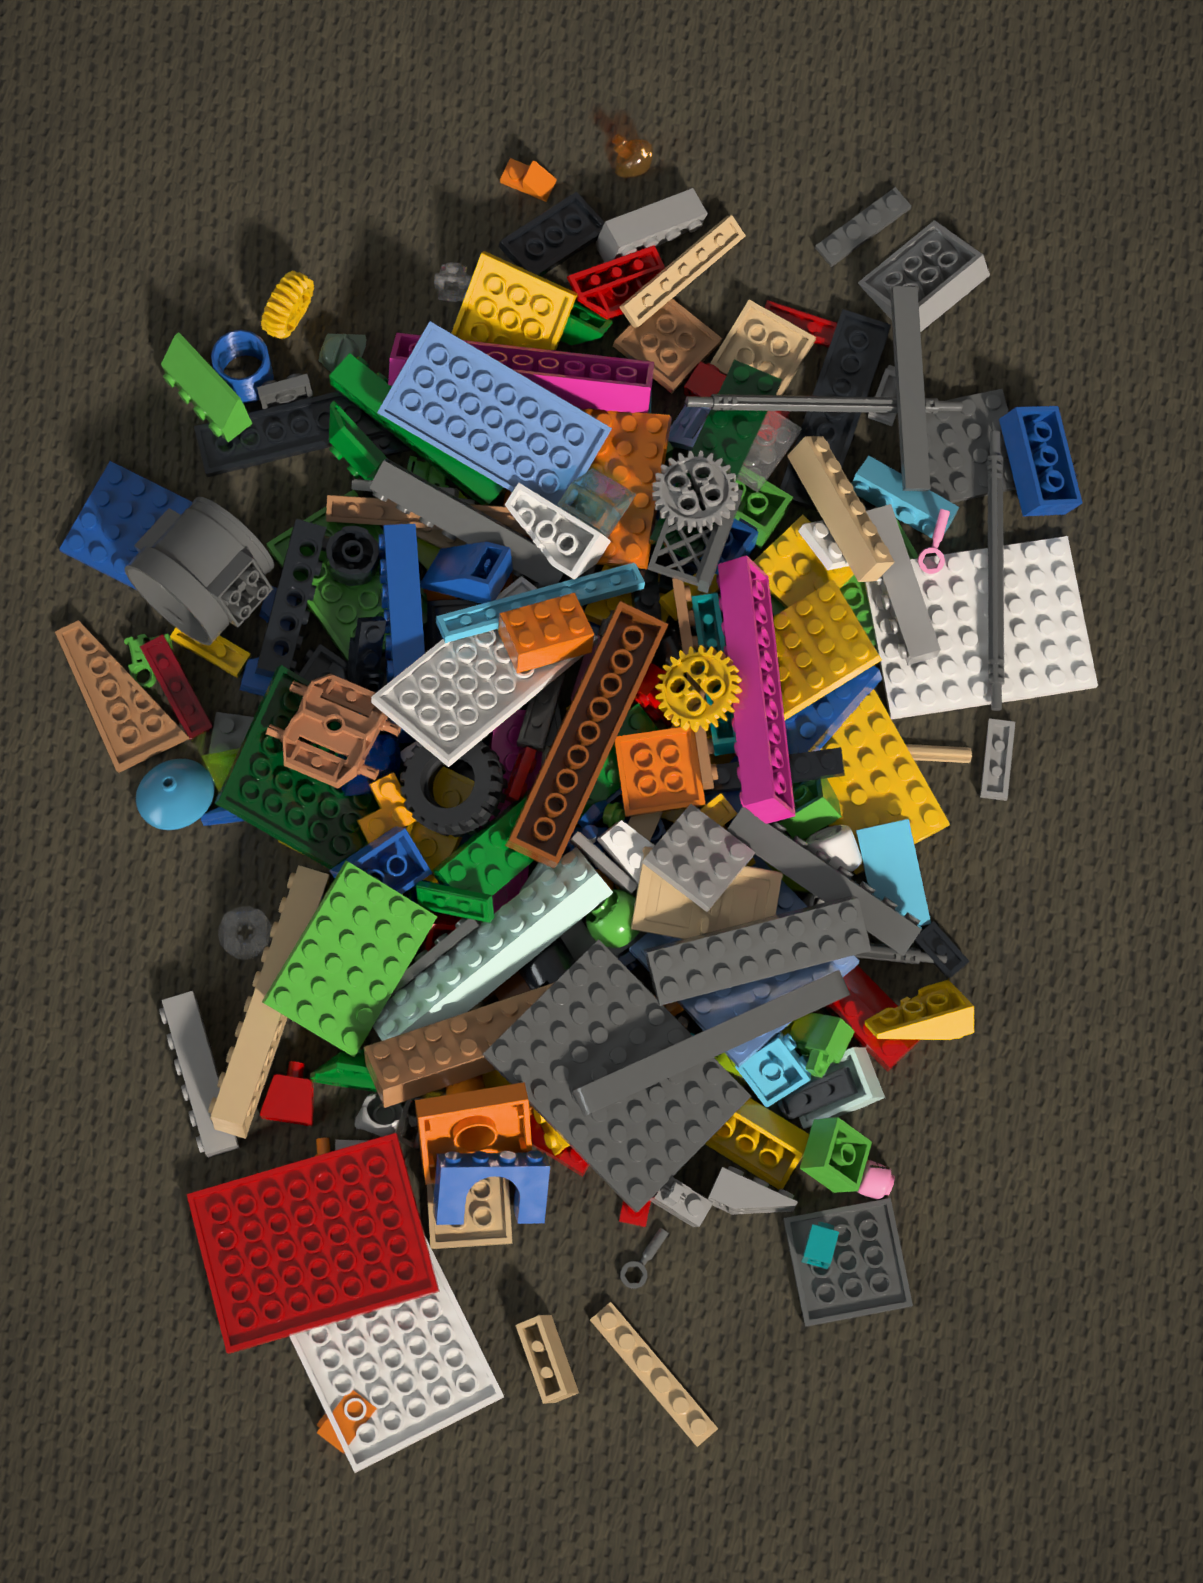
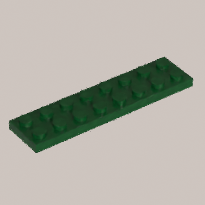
[649,359,782,562]

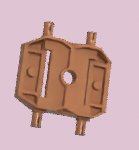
[266,674,402,788]

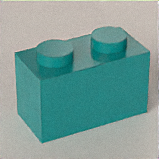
[801,1222,839,1269]

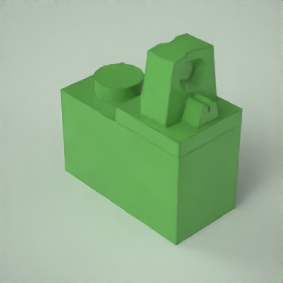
[789,1013,855,1078]

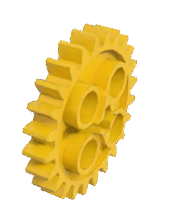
[655,645,742,732]

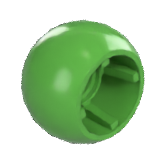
[586,889,640,948]

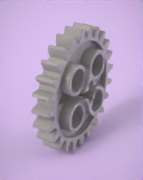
[652,451,738,533]

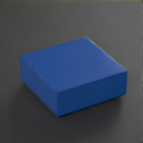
[577,800,608,828]

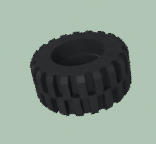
[400,741,508,837]

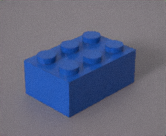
[330,826,432,894]

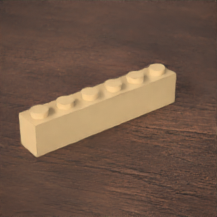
[787,436,895,582]

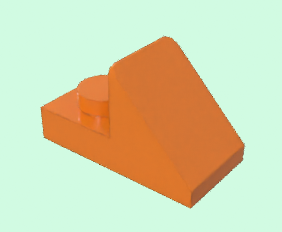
[500,158,557,202]

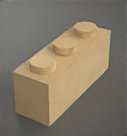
[516,1315,579,1404]

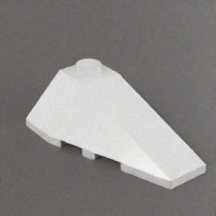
[505,483,611,579]

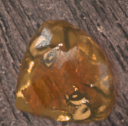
[611,133,653,178]

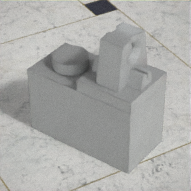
[650,1177,713,1227]

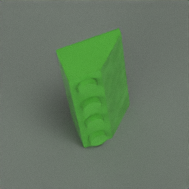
[161,333,252,442]

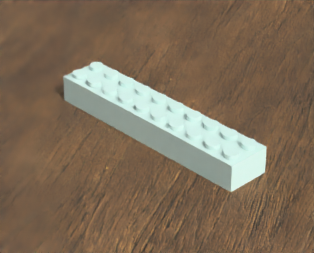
[373,847,613,1041]

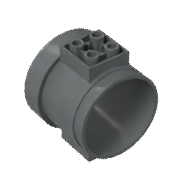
[125,497,274,645]

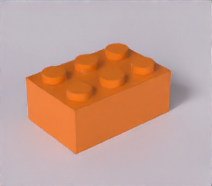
[498,593,594,673]

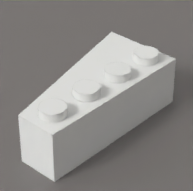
[596,820,655,888]

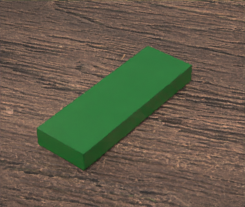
[416,881,494,923]

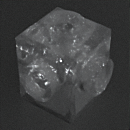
[434,262,472,302]

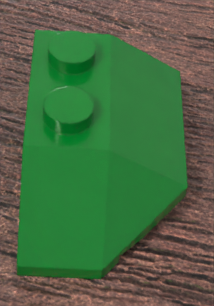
[551,281,612,345]
[329,401,388,481]
[310,1049,418,1099]

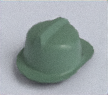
[319,333,366,372]

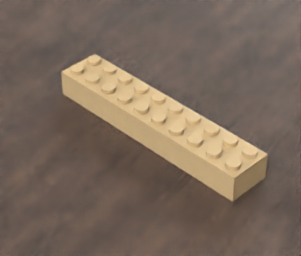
[208,865,331,1139]

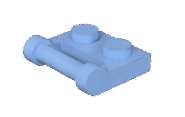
[668,405,711,451]

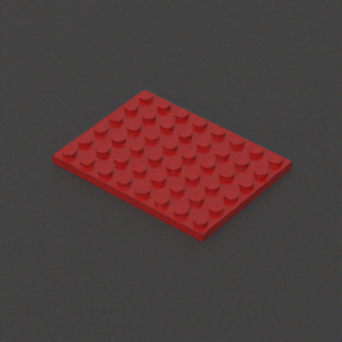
[187,1133,440,1354]

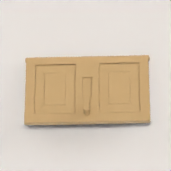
[631,846,783,939]

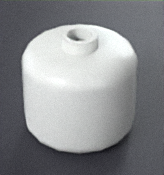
[806,825,862,872]

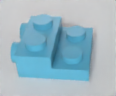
[735,1031,811,1108]

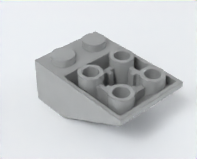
[708,1166,797,1215]

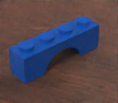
[239,586,300,696]

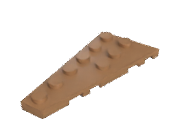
[55,620,190,773]

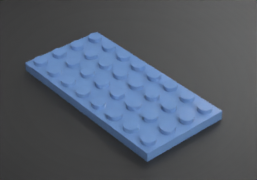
[377,321,612,510]

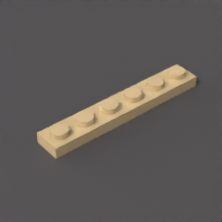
[619,215,745,328]
[590,1302,718,1447]

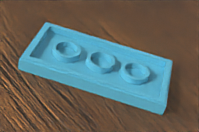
[856,819,931,926]

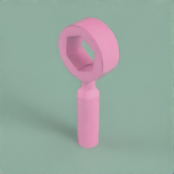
[918,509,950,574]

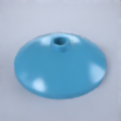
[136,759,214,830]

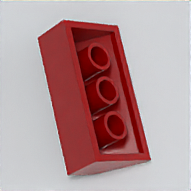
[824,965,920,1072]

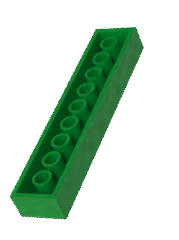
[431,703,659,896]

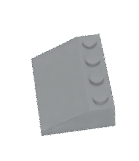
[858,220,990,332]

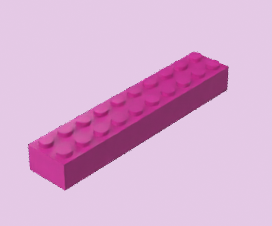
[388,333,654,413]
[716,556,796,824]

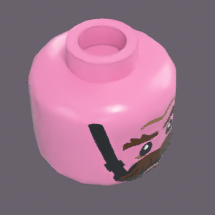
[857,1160,895,1200]

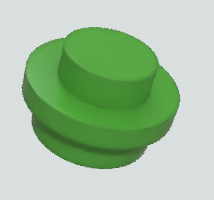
[603,802,625,828]

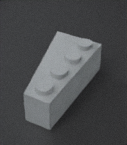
[595,188,708,262]

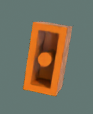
[316,1390,377,1454]

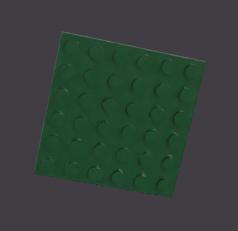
[215,665,413,870]

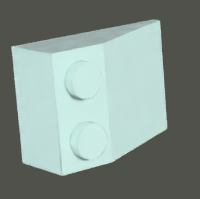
[799,1047,885,1129]

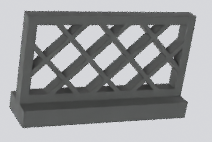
[648,477,743,593]

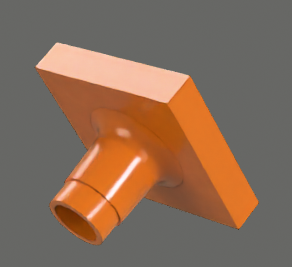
[415,1075,532,1185]

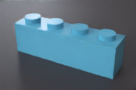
[851,456,959,538]

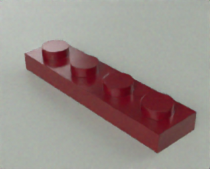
[140,634,213,740]

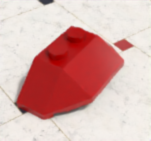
[567,245,665,320]

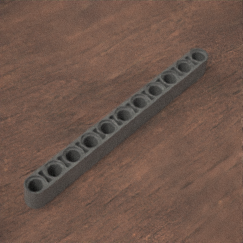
[572,970,850,1116]

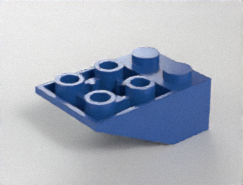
[420,542,513,604]

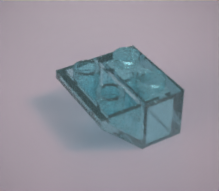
[557,468,636,538]

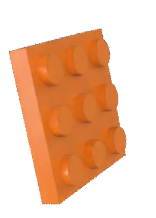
[615,726,706,817]

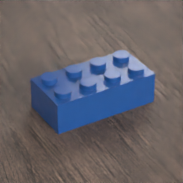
[999,406,1082,516]

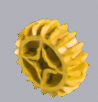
[261,270,314,340]

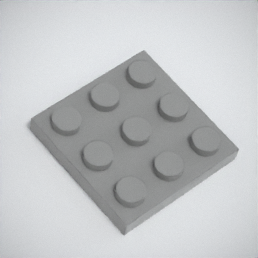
[642,804,755,912]

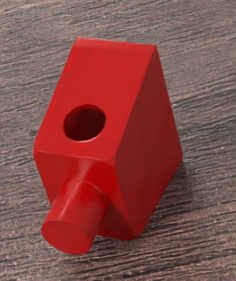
[260,1061,314,1127]

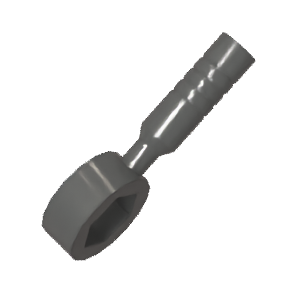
[620,1228,669,1289]

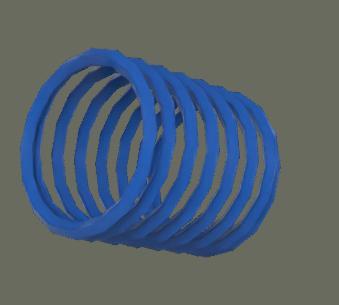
[211,330,274,404]

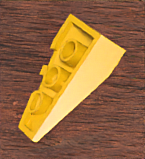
[865,980,974,1040]

